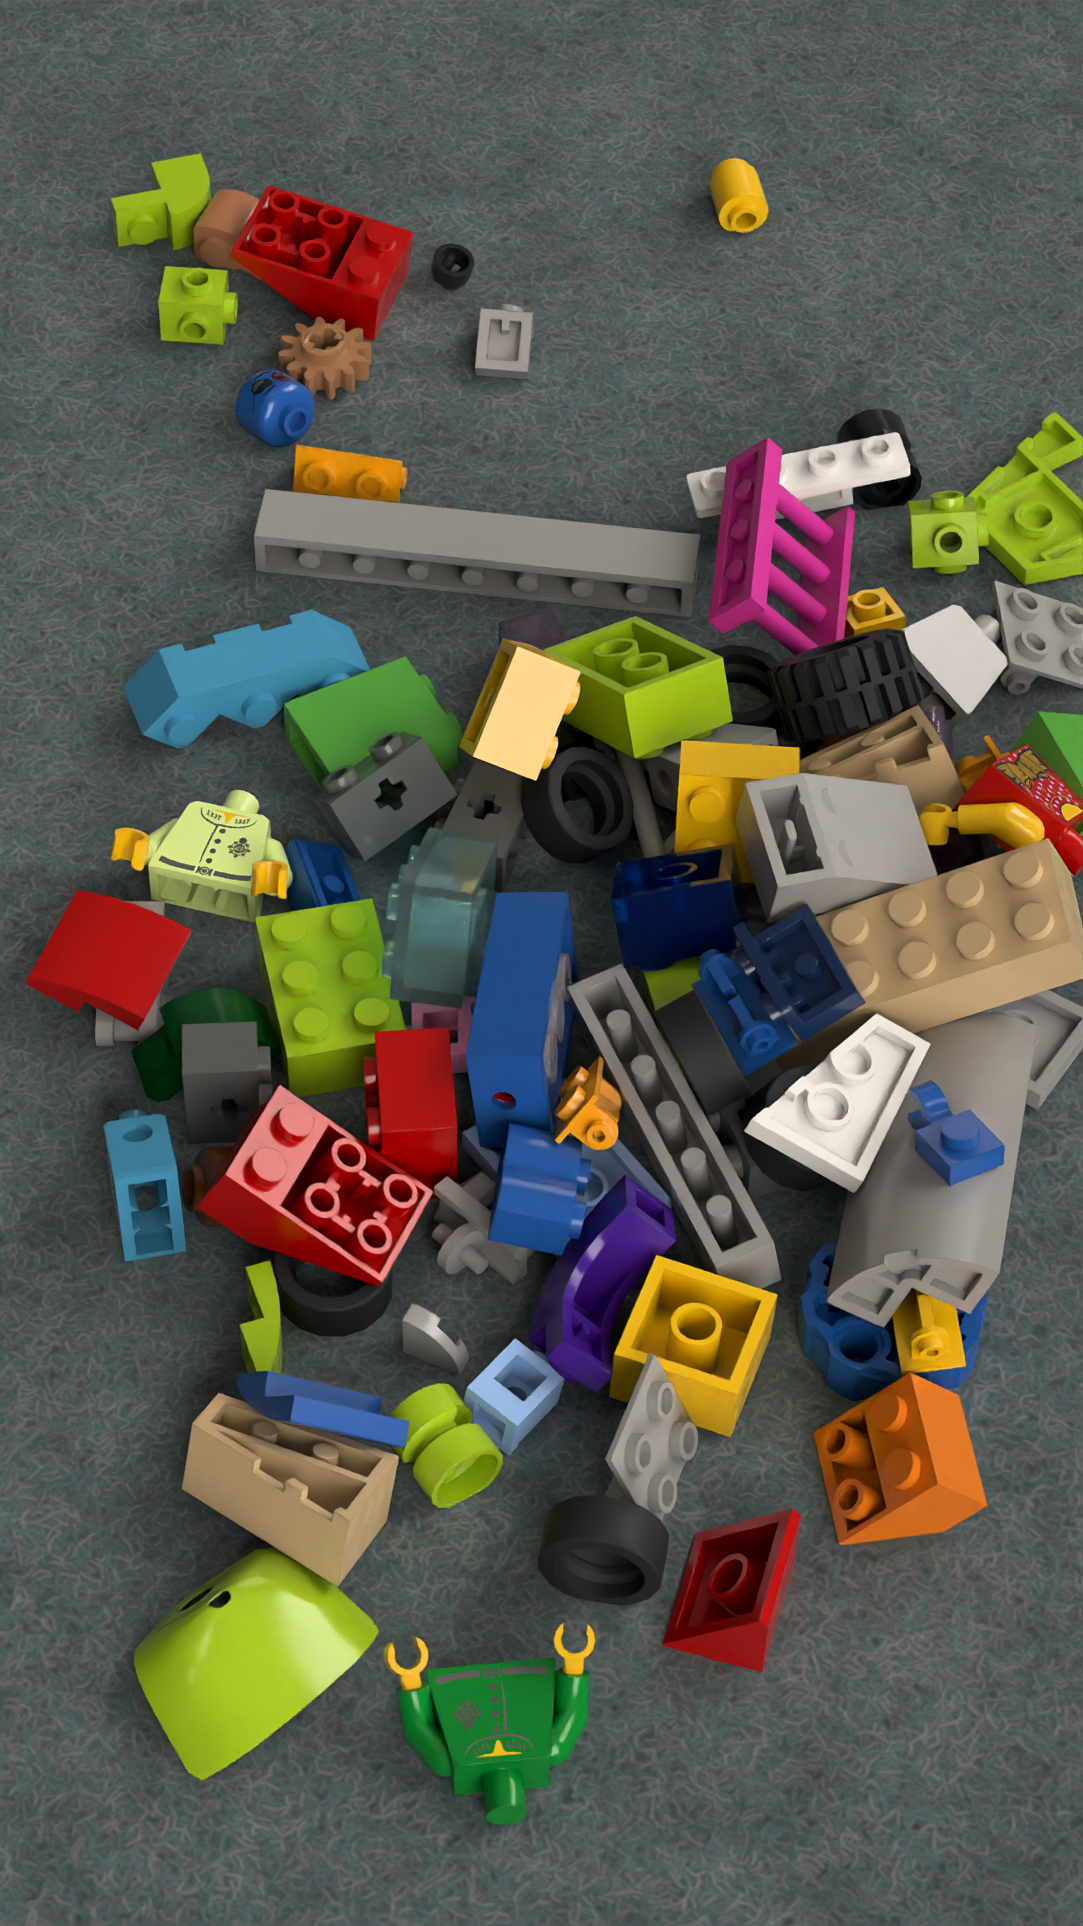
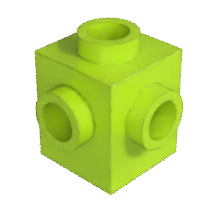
[158,266,238,345]
[908,491,989,574]

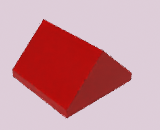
[662,1508,801,1672]

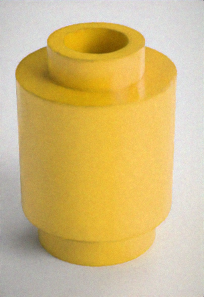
[709,158,769,233]

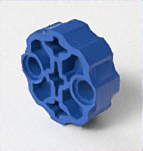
[797,1242,987,1401]

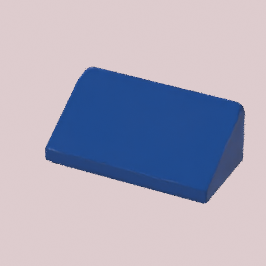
[284,839,361,911]

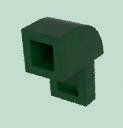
[131,988,282,1102]

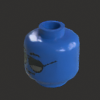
[236,369,315,447]

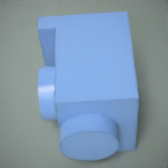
[464,1338,565,1455]

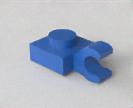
[908,1080,1005,1186]

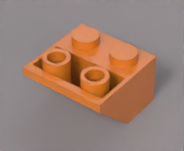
[813,1372,987,1545]

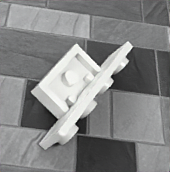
[687,432,910,519]

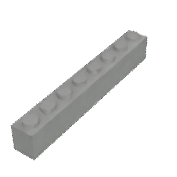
[254,489,701,617]

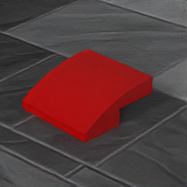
[25,890,192,1030]

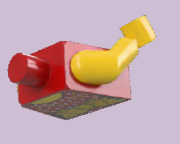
[918,744,1083,877]

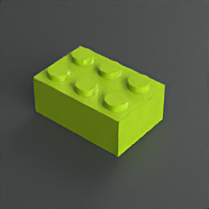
[542,616,733,759]
[255,898,406,1097]

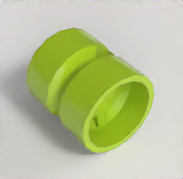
[389,1383,503,1508]

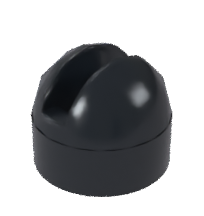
[431,243,474,290]

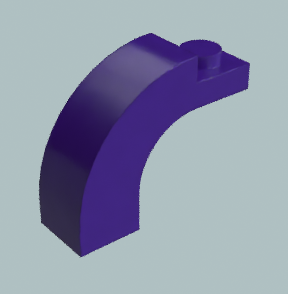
[529,1174,676,1393]

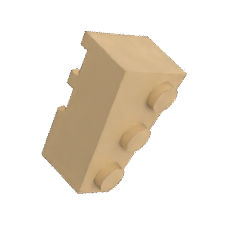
[799,705,965,817]
[182,1393,399,1587]

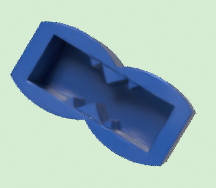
[488,1123,591,1256]

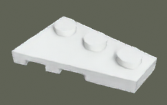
[744,1013,930,1193]

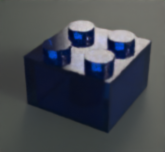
[611,843,747,971]

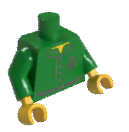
[384,1623,595,1825]

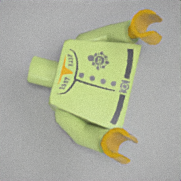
[109,790,293,923]

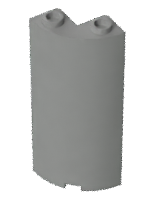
[826,1012,1037,1328]

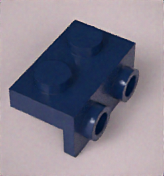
[732,904,866,1042]

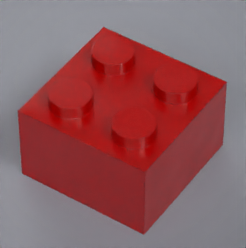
[363,1028,457,1199]

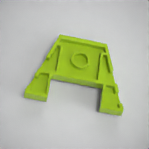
[967,412,1083,585]

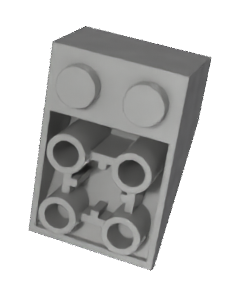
[735,773,937,923]

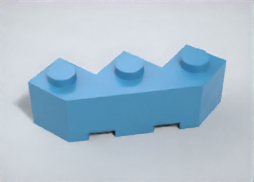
[122,610,370,749]

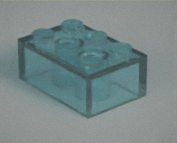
[382,827,499,1009]

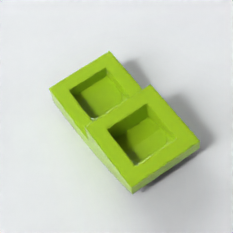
[239,1260,283,1374]

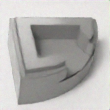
[402,1303,469,1375]

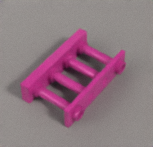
[708,437,855,655]

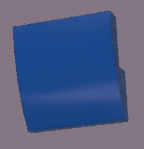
[236,1371,409,1447]

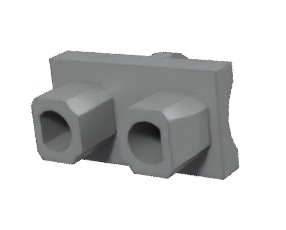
[432,1172,535,1285]

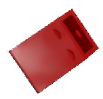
[231,185,414,341]
[196,1085,434,1286]

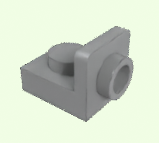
[475,304,534,379]

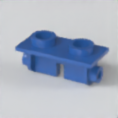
[692,949,799,1076]

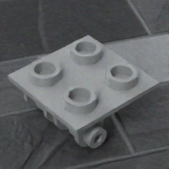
[988,580,1083,695]
[604,1354,698,1521]

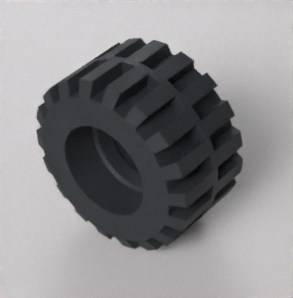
[767,628,924,743]

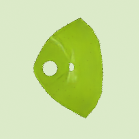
[134,1548,379,1780]

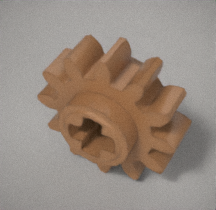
[278,317,372,400]

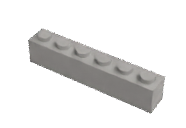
[567,963,782,1289]

